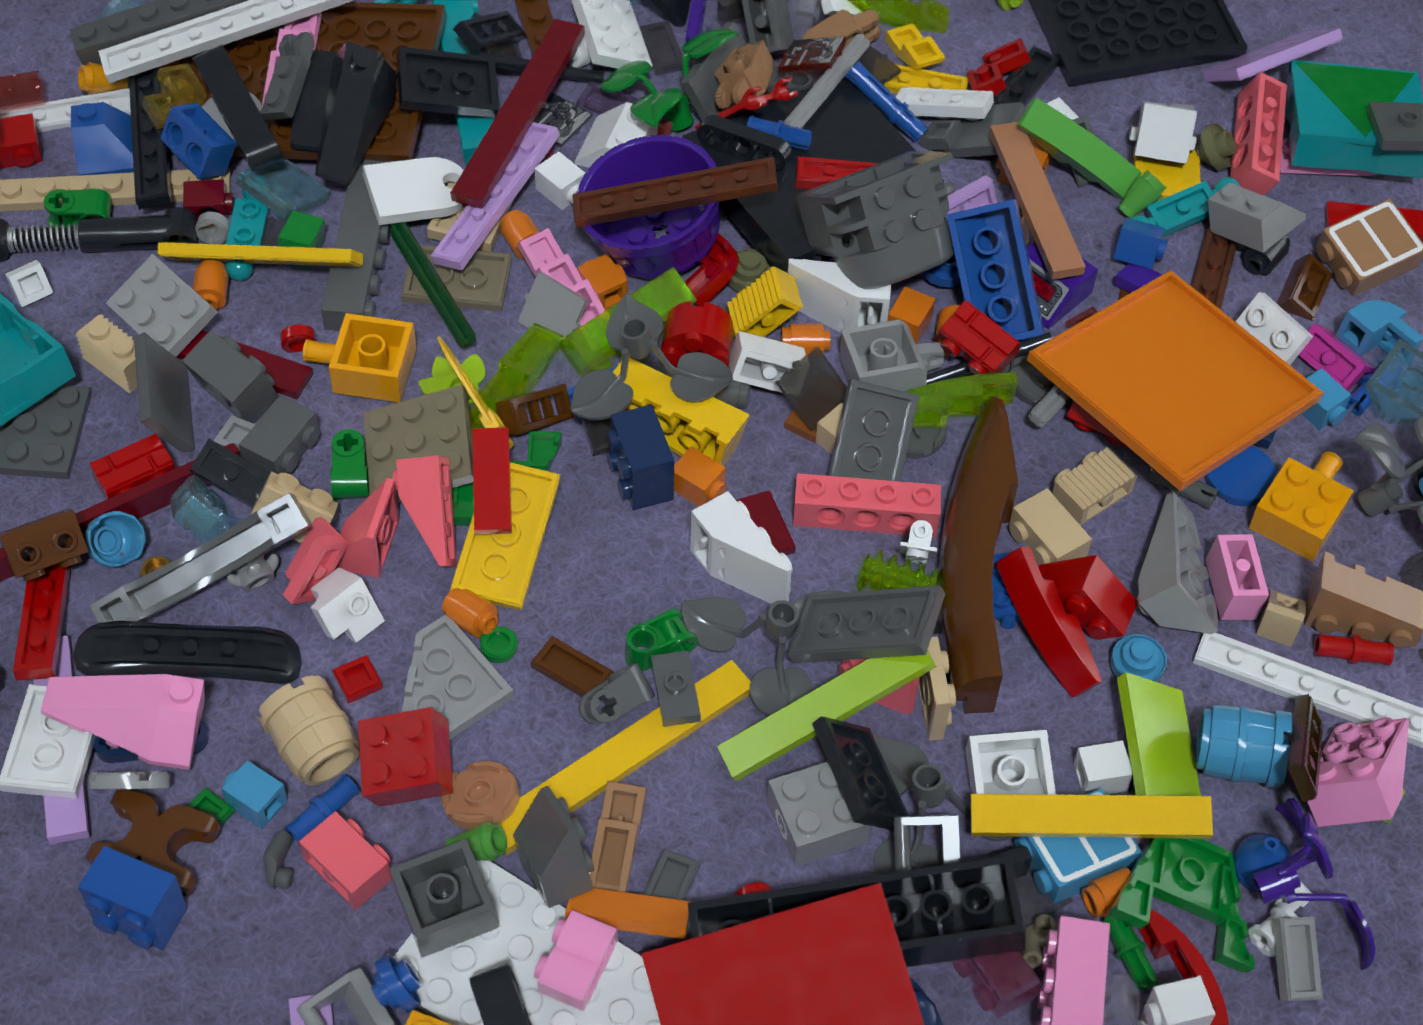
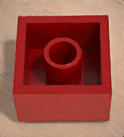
[358,707,453,806]

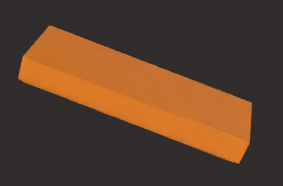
[565,888,691,939]

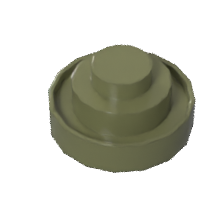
[1197,123,1236,171]
[728,249,771,292]

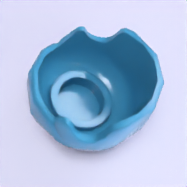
[84,511,146,568]

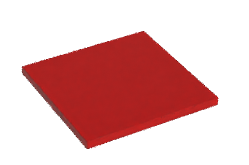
[641,883,924,1025]

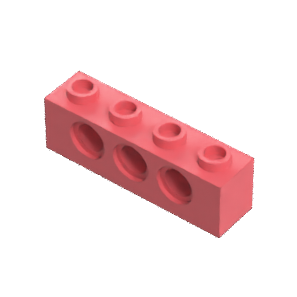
[1230,72,1287,195]
[793,473,941,537]

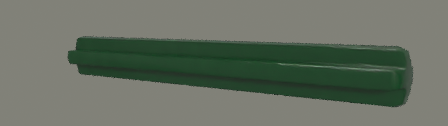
[390,222,476,348]

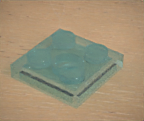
[236,158,331,219]

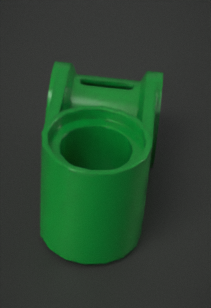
[43,188,111,228]
[330,429,370,499]
[625,609,699,671]

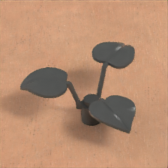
[570,294,733,420]
[1354,416,1423,524]
[681,591,848,716]
[873,734,1015,875]

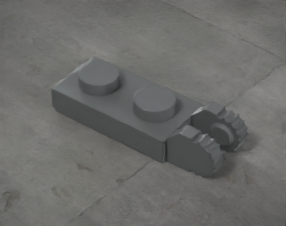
[260,32,315,120]

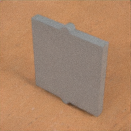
[517,272,589,350]

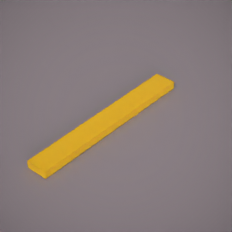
[499,660,751,856]

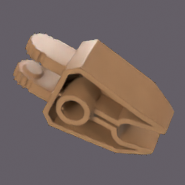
[798,9,881,70]
[714,40,774,109]

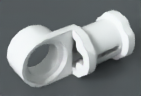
[1248,882,1312,957]

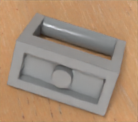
[297,967,395,1025]

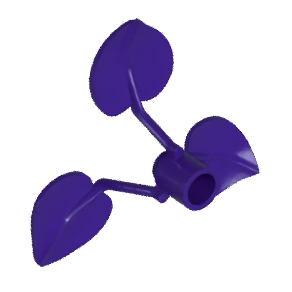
[1252,798,1375,970]

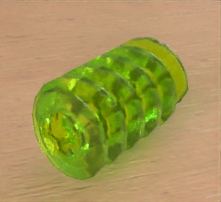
[857,549,939,591]

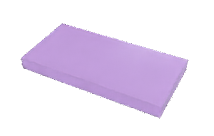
[1202,28,1343,82]

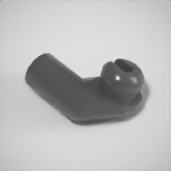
[263,831,294,890]

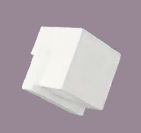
[1129,101,1197,164]

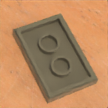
[401,245,513,312]

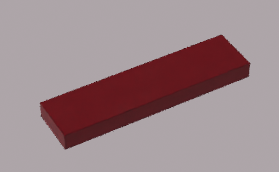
[176,330,313,400]

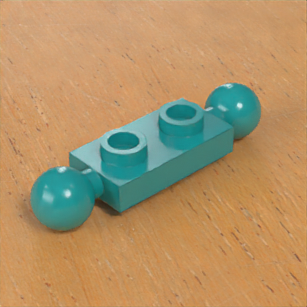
[1131,177,1240,238]
[226,178,270,281]

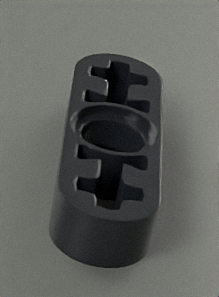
[697,115,791,170]

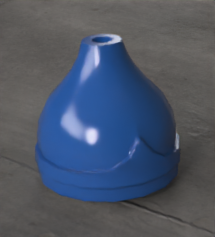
[1232,834,1291,893]

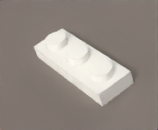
[896,87,994,121]

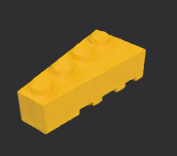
[613,358,750,466]

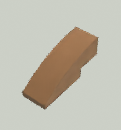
[589,781,648,892]

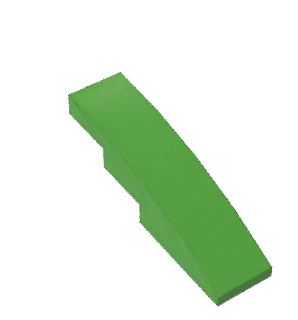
[1017,98,1142,200]

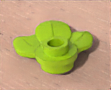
[418,354,486,406]

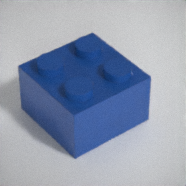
[78,846,188,950]

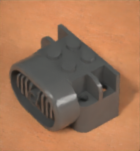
[795,151,954,289]

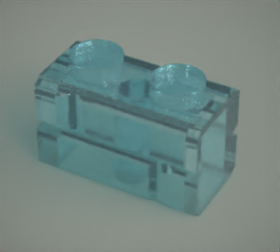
[170,475,230,544]

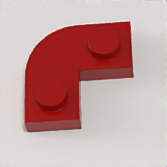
[968,38,1031,97]
[679,233,739,307]

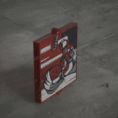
[778,36,846,72]

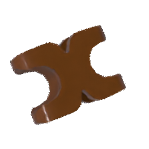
[85,789,221,897]

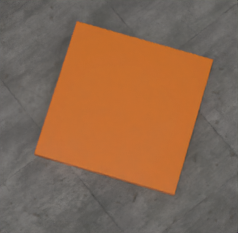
[1027,270,1324,491]

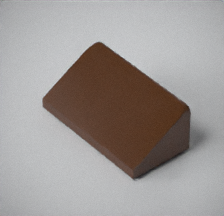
[1276,253,1333,321]

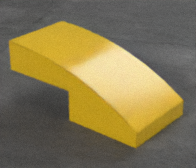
[884,23,945,69]

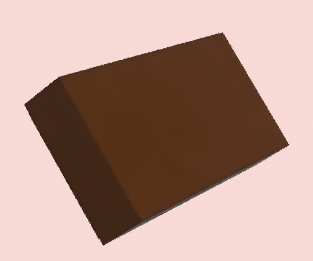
[530,636,614,697]

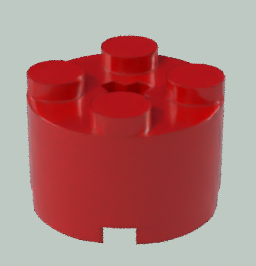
[661,302,733,367]

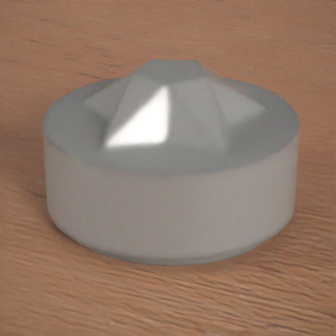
[195,212,230,244]

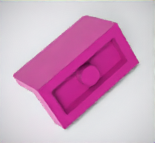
[1299,323,1376,391]

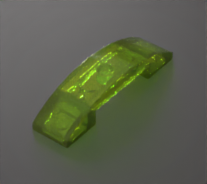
[848,0,950,33]

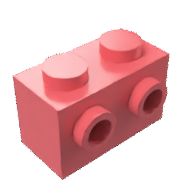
[299,811,392,911]

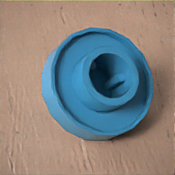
[1110,634,1167,682]

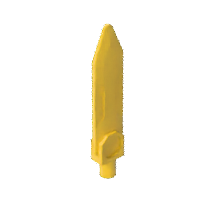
[437,336,514,449]

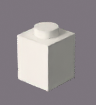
[534,152,585,210]
[1073,741,1133,795]

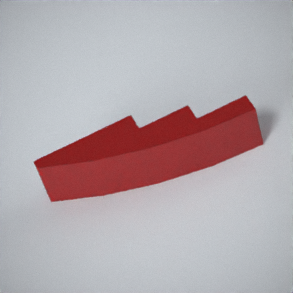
[996,546,1102,698]

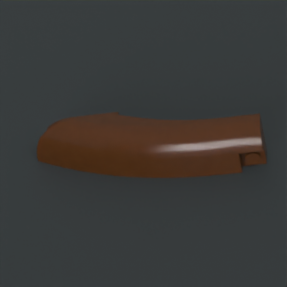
[937,396,1018,714]

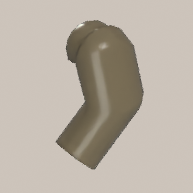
[1021,914,1057,968]

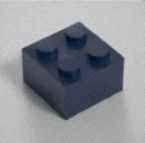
[606,404,674,511]

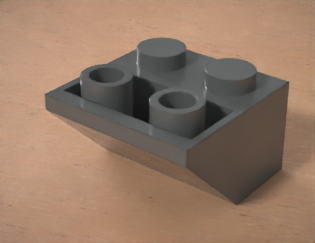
[513,786,594,908]

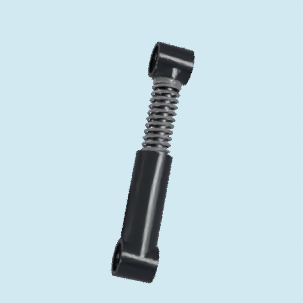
[0,207,197,262]

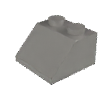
[1208,183,1306,253]

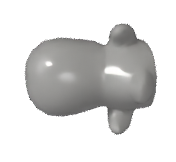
[227,553,279,593]

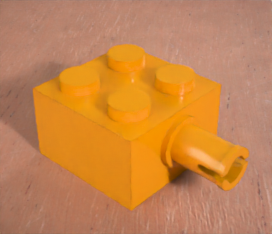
[302,313,417,403]
[1249,451,1354,562]

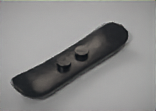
[73,620,302,684]

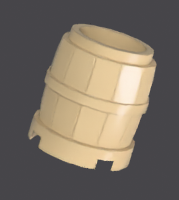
[257,676,359,786]

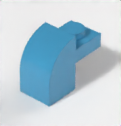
[1336,300,1423,367]

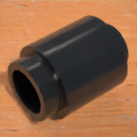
[1243,235,1290,276]

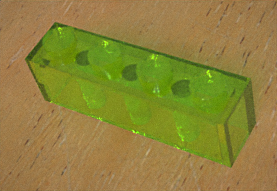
[558,267,697,377]

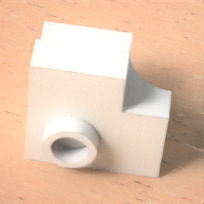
[310,567,385,643]

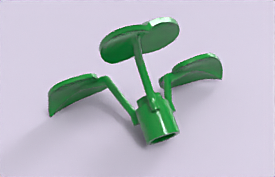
[600,29,739,131]

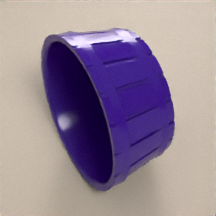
[577,135,720,280]

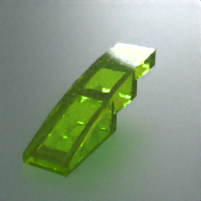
[469,323,564,433]
[905,372,1017,428]

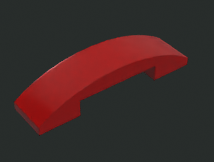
[1137,909,1229,1025]

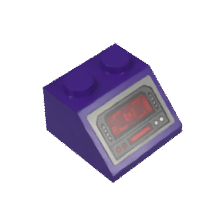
[1027,242,1098,330]

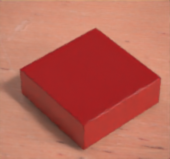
[332,655,383,704]

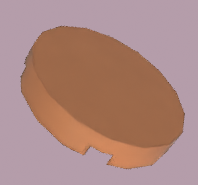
[441,761,520,830]

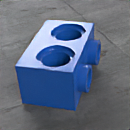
[160,103,237,179]

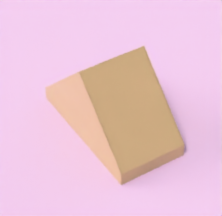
[1256,589,1306,647]

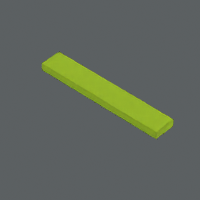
[717,650,937,781]

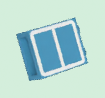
[1014,788,1142,905]

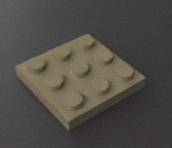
[363,385,473,503]

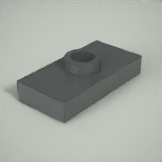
[651,651,701,727]

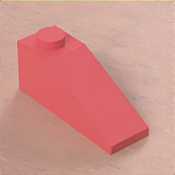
[393,455,457,567]

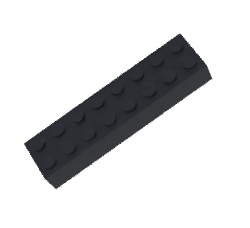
[688,855,1026,967]

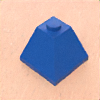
[71,102,134,176]

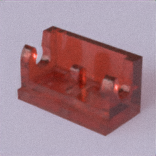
[0,71,45,110]

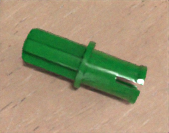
[1103,916,1158,992]

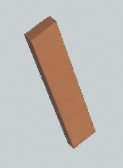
[989,122,1086,280]

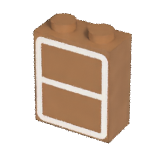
[1315,199,1423,296]

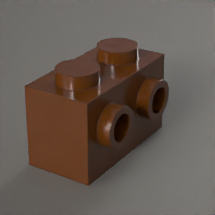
[0,508,89,581]

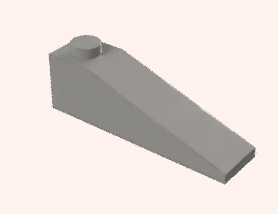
[1136,491,1218,634]

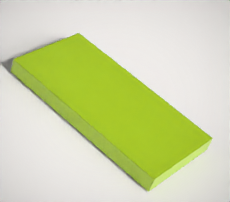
[1117,672,1201,796]

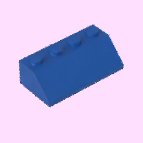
[946,199,1045,340]

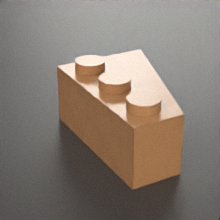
[1305,551,1423,648]

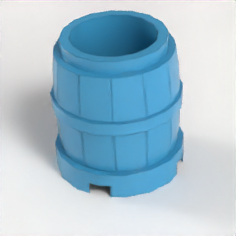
[1195,705,1292,789]

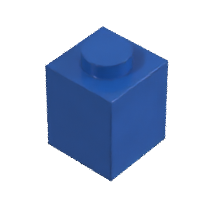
[1113,217,1168,269]

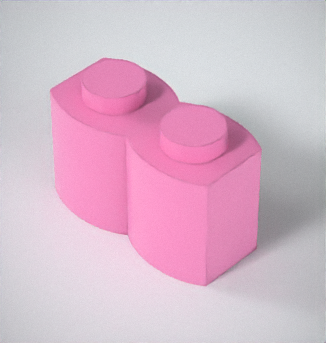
[534,910,618,1011]

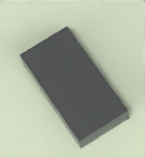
[643,849,700,901]

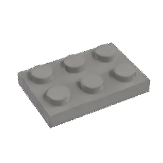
[106,253,218,357]

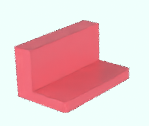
[283,517,349,604]

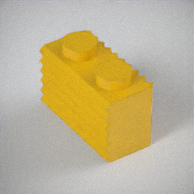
[727,267,804,337]

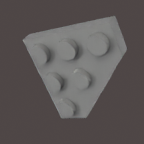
[400,614,514,740]

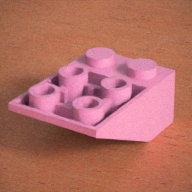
[1308,717,1409,827]

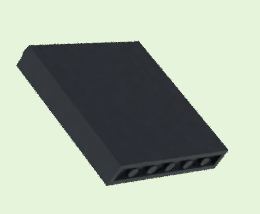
[682,77,954,273]

